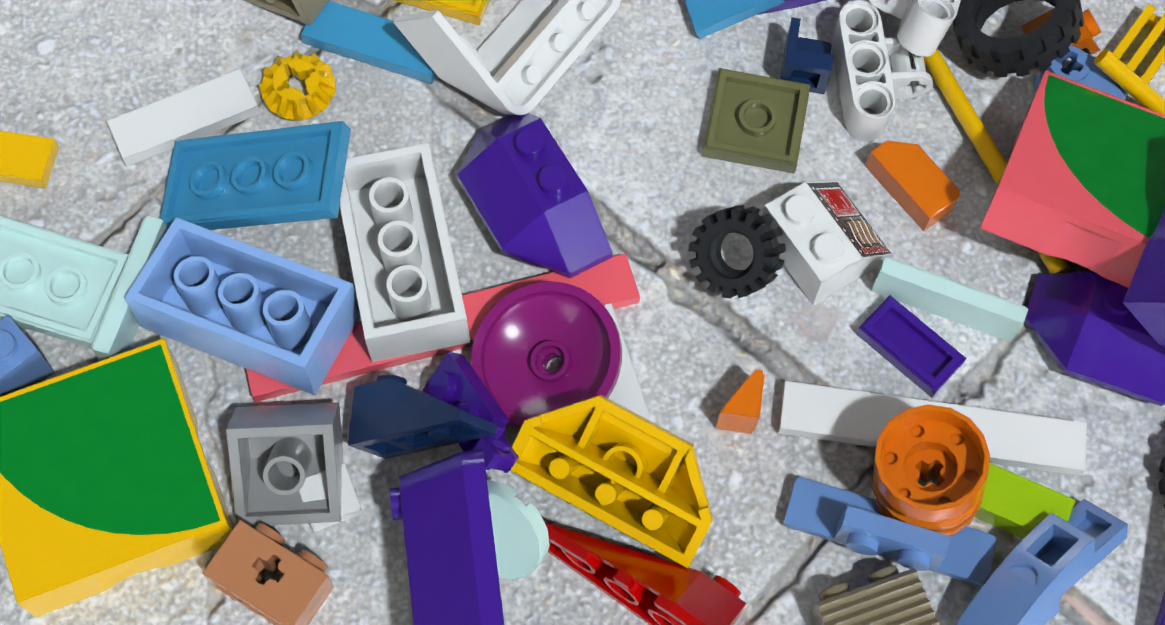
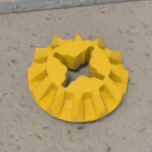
[259,50,336,121]

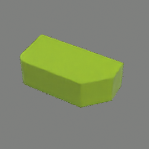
[975,463,1076,539]

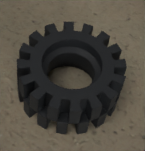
[688,205,786,299]

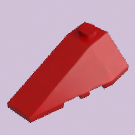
[544,522,747,625]

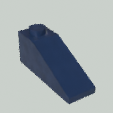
[348,375,497,459]

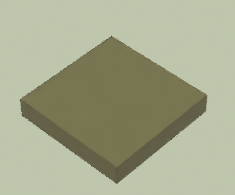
[702,68,811,174]

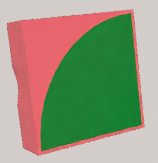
[980,70,1165,288]

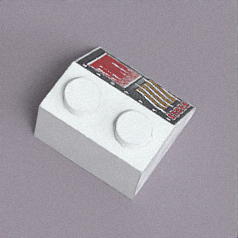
[762,181,893,305]

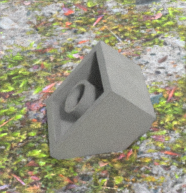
[226,402,343,526]

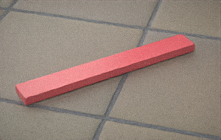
[246,253,640,402]

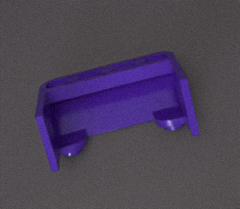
[390,449,504,625]

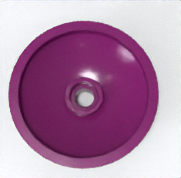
[471,282,622,428]

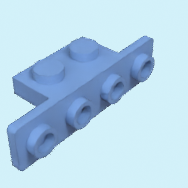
[783,477,997,586]

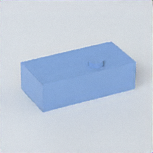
[124,217,360,395]

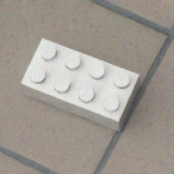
[340,142,471,362]

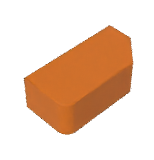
[865,140,960,232]

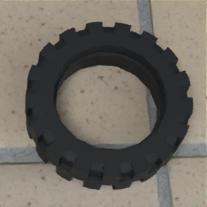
[953,0,1084,77]

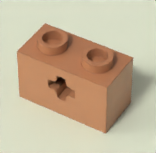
[202,520,334,625]

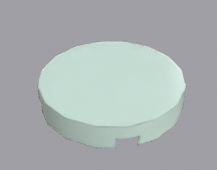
[487,480,550,580]

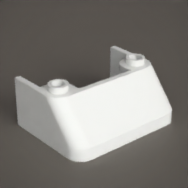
[393,0,621,116]

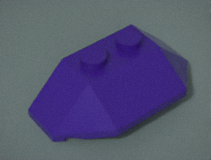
[457,113,613,278]
[1024,271,1165,406]

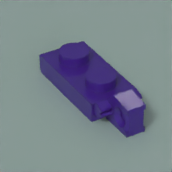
[422,351,519,473]

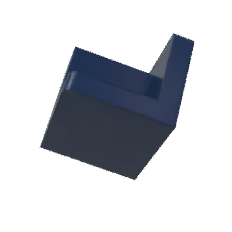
[780,17,834,94]

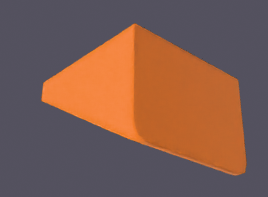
[716,369,765,434]

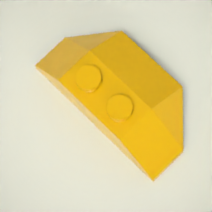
[510,394,713,568]

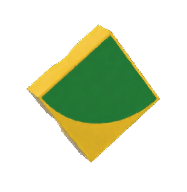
[0,338,234,617]

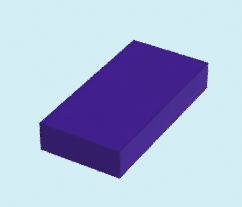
[856,295,967,398]

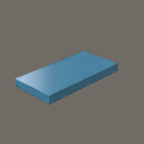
[160,121,351,230]

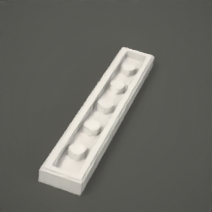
[778,381,1087,476]

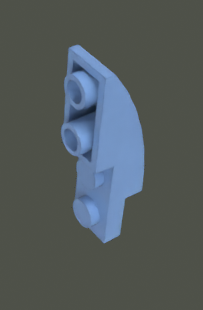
[956,499,1128,625]

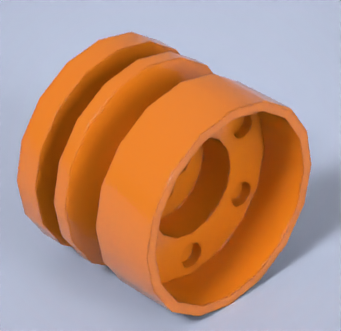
[873,404,990,536]

